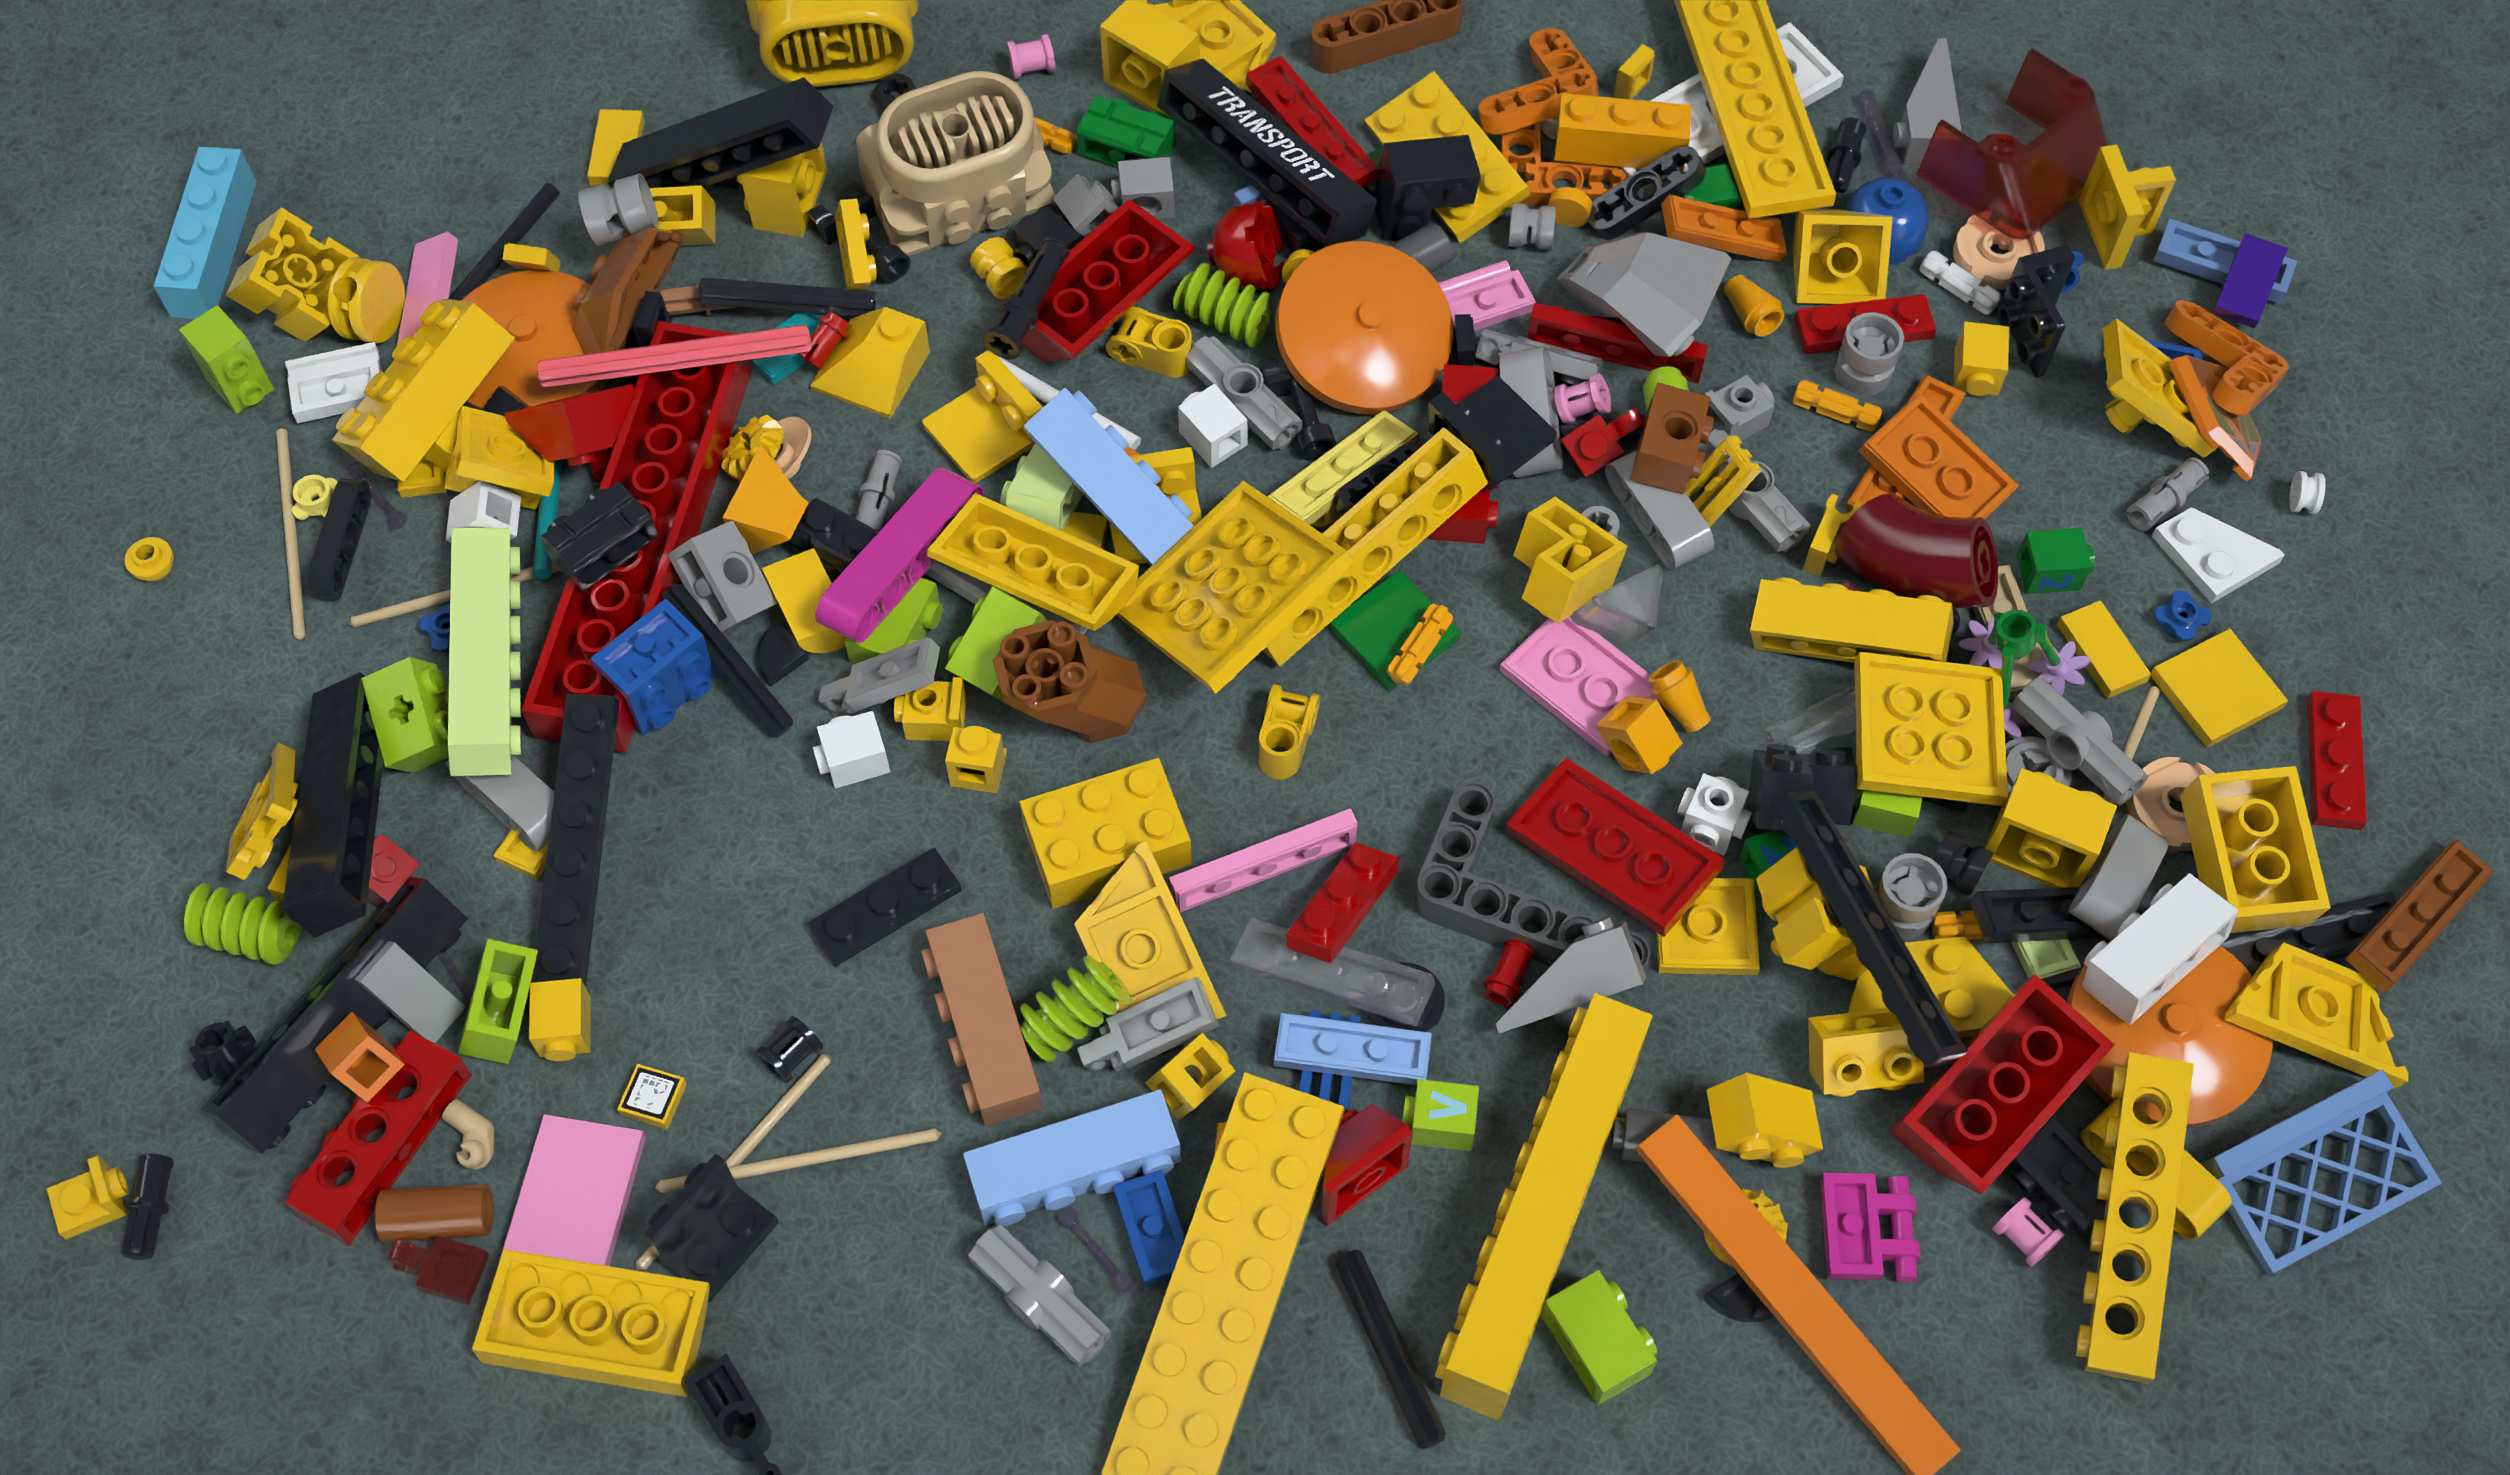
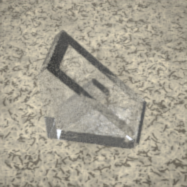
[1570,564,1663,646]

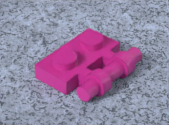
[1820,1173,1921,1283]

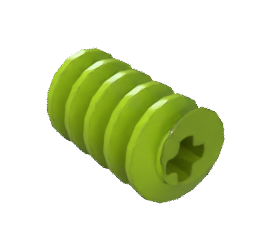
[1173,262,1271,347]
[184,883,303,965]
[1020,954,1131,1063]

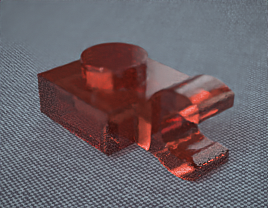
[387,1236,490,1305]

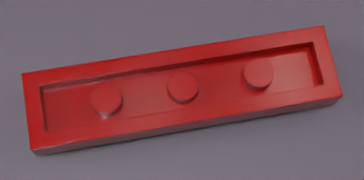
[1246,55,1378,187]
[1527,303,1709,384]

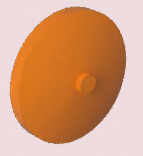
[1275,241,1453,414]
[461,270,609,410]
[2067,942,2273,1128]

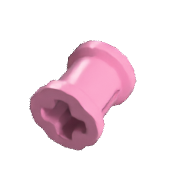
[1006,34,1056,80]
[1554,373,1611,425]
[1993,1197,2064,1268]

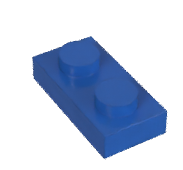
[1113,1170,1185,1288]

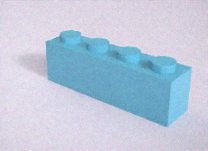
[153,147,257,319]

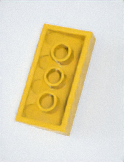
[927,493,1139,631]
[472,1249,710,1397]

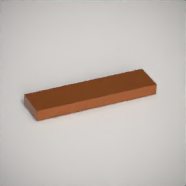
[2345,838,2494,994]

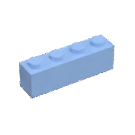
[1024,388,1193,566]
[963,1089,1181,1226]

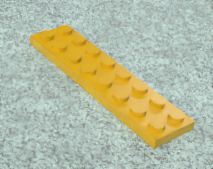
[1674,0,1836,219]
[1101,1072,1345,1475]

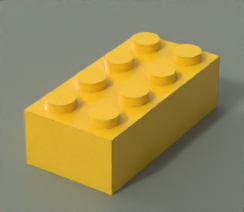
[332,298,515,482]

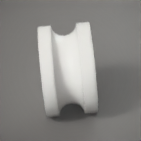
[2289,471,2326,514]

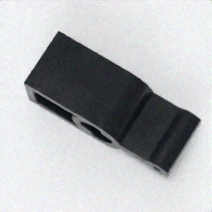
[684,1354,783,1475]

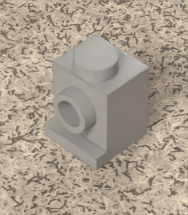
[1053,174,1119,237]
[1705,375,1774,441]

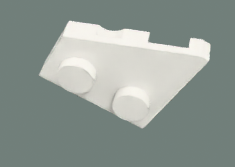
[2152,507,2284,603]

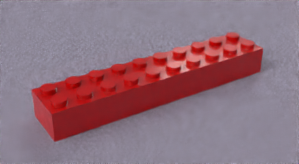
[521,321,754,753]

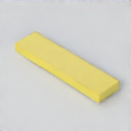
[1268,410,1418,525]

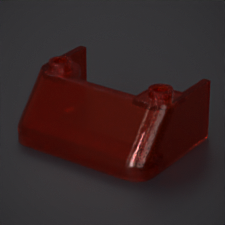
[1916,48,2108,240]

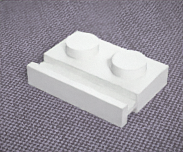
[285,342,383,423]

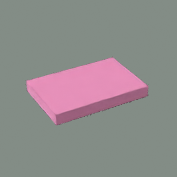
[1499,614,1660,757]
[500,1114,646,1266]

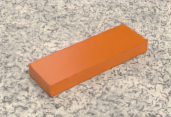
[1661,195,1787,262]

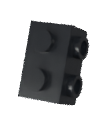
[2008,1118,2106,1239]

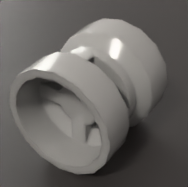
[1508,203,1556,250]

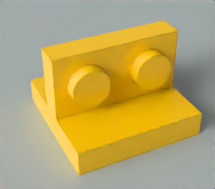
[2078,145,2176,269]
[444,406,554,510]

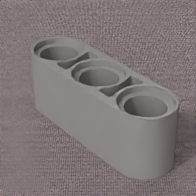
[1499,346,1563,478]
[1605,450,1715,570]
[445,755,555,852]
[2069,814,2170,941]

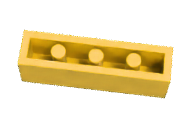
[1750,577,1954,663]

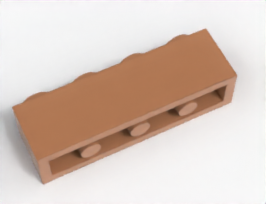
[921,913,1043,1127]

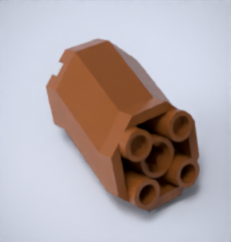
[993,620,1147,743]

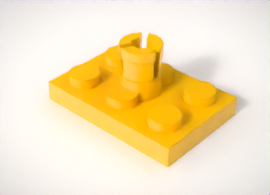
[2103,318,2216,458]

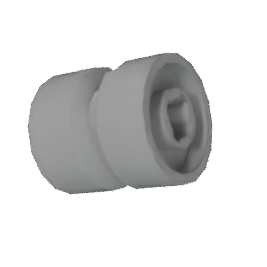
[578,173,659,246]
[1834,312,1904,396]
[1874,853,1947,939]

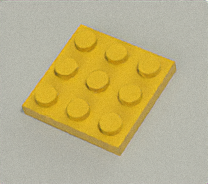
[1854,652,2008,806]

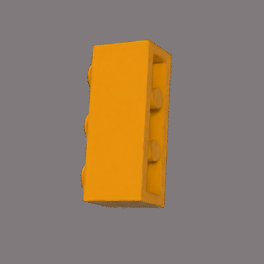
[1554,93,1692,172]

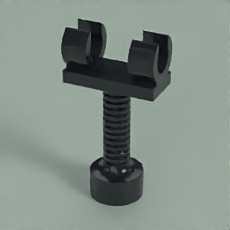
[805,182,911,283]
[1259,356,1337,460]

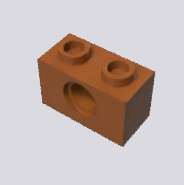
[1630,382,1714,494]

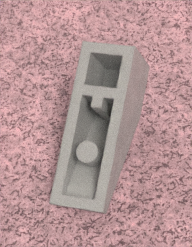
[1893,38,1963,165]
[1496,917,1647,1033]

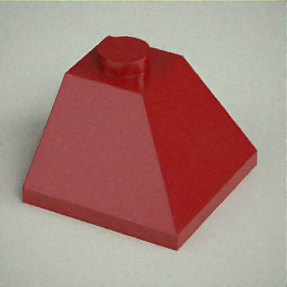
[504,384,635,467]
[1321,1103,1413,1227]

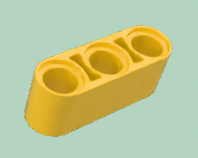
[2081,1098,2232,1241]

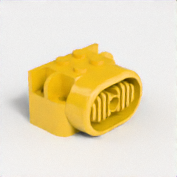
[745,0,919,87]

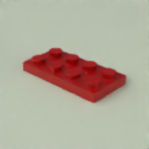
[1506,758,1724,937]

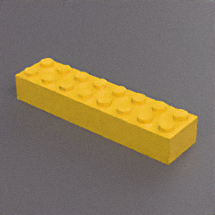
[1435,993,1653,1421]

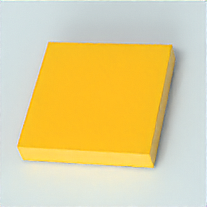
[2151,629,2288,748]
[1656,878,1760,975]

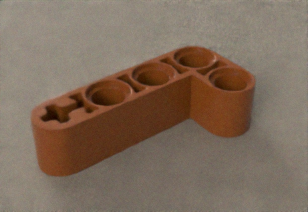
[1310,0,1464,74]

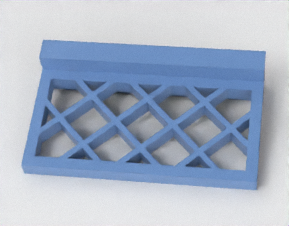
[2200,1069,2442,1275]

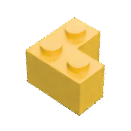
[1513,497,1628,624]

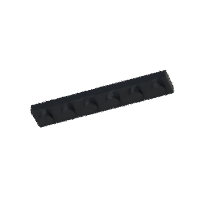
[531,694,620,987]
[1773,790,1968,1068]

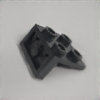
[1998,244,2075,378]
[1428,376,1557,491]
[645,1154,779,1303]

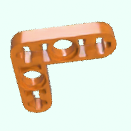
[1478,28,1599,134]
[1500,122,1627,205]
[2165,300,2289,415]

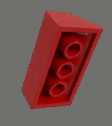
[1021,199,1194,362]
[1889,974,2115,1195]

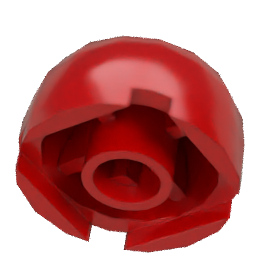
[1207,201,1284,290]

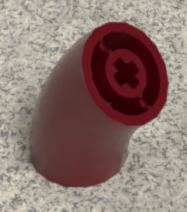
[1835,493,1999,608]

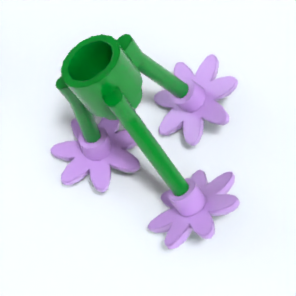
[1959,610,2091,739]

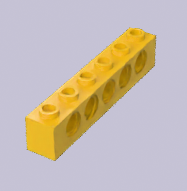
[1262,427,1488,667]
[2076,1052,2195,1384]

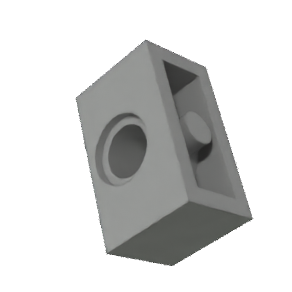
[667,520,778,633]

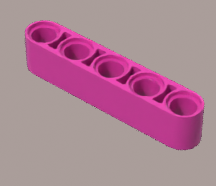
[815,467,984,643]

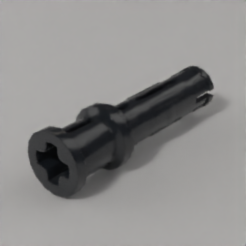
[982,237,1070,360]

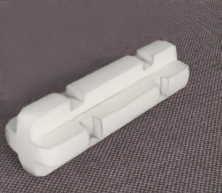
[1920,251,2001,315]

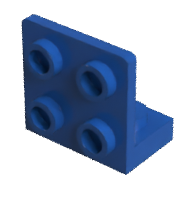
[591,599,716,736]

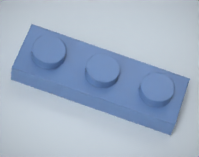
[2153,218,2297,304]

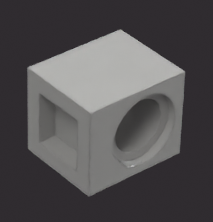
[1111,157,1175,219]

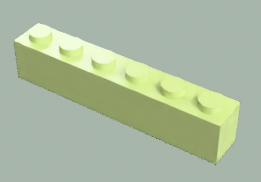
[448,528,521,776]

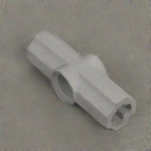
[1185,335,1302,450]
[1698,429,1811,553]
[2011,676,2149,806]
[968,1224,1112,1367]

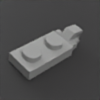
[1476,329,1603,385]
[818,637,940,717]
[1077,977,1219,1071]

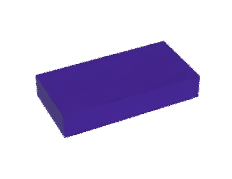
[2212,233,2288,329]

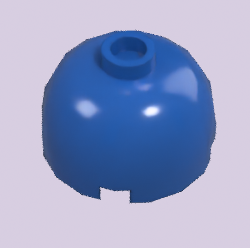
[1844,177,1929,265]

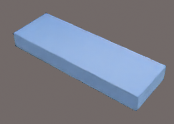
[1274,1013,1432,1085]

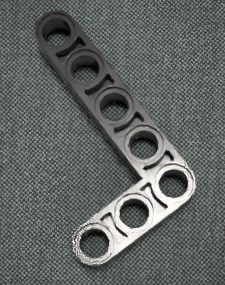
[1415,781,1650,992]

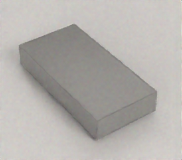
[354,941,466,1043]

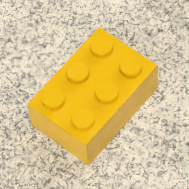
[1019,758,1192,909]
[2180,766,2331,933]

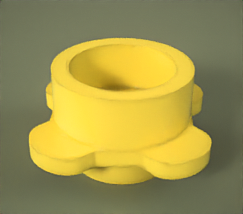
[291,475,337,520]

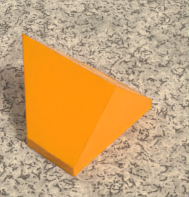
[722,444,809,554]

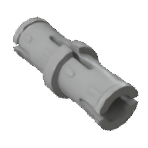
[855,450,902,531]
[2127,457,2209,531]

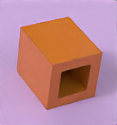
[315,1012,405,1102]

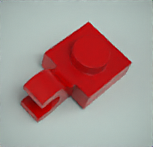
[1559,407,1645,478]

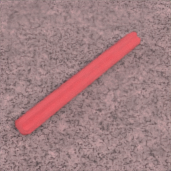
[537,325,811,387]

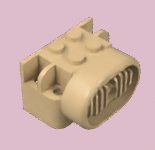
[856,71,1057,256]

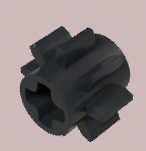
[189,1021,256,1086]

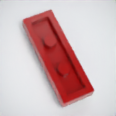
[1794,294,1937,354]
[2307,691,2367,830]
[1286,842,1399,964]

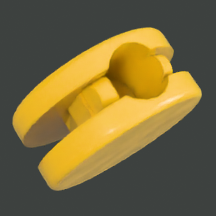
[328,257,405,344]

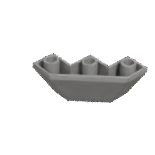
[1556,232,1731,357]

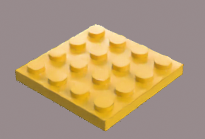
[1116,481,1355,694]

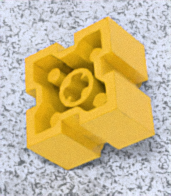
[226,207,359,342]
[1756,847,1873,981]

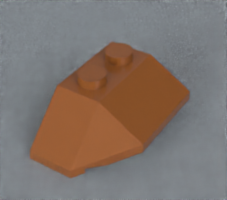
[572,227,684,385]

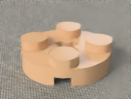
[1953,209,2045,290]
[2126,757,2216,854]

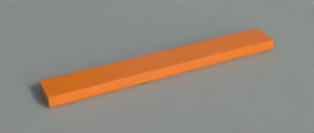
[1635,1115,1961,1475]

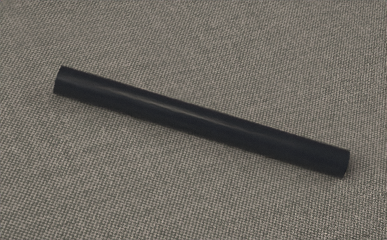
[449,183,560,301]

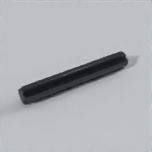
[699,277,876,316]
[660,584,793,737]
[1336,1249,1446,1449]

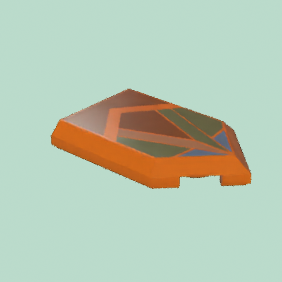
[2169,355,2261,482]

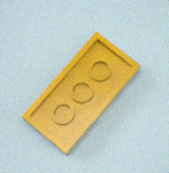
[1364,71,1531,243]

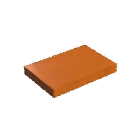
[1858,392,2019,519]

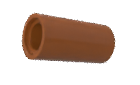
[375,1183,494,1243]

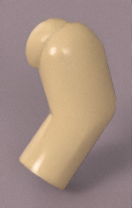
[442,1099,494,1169]

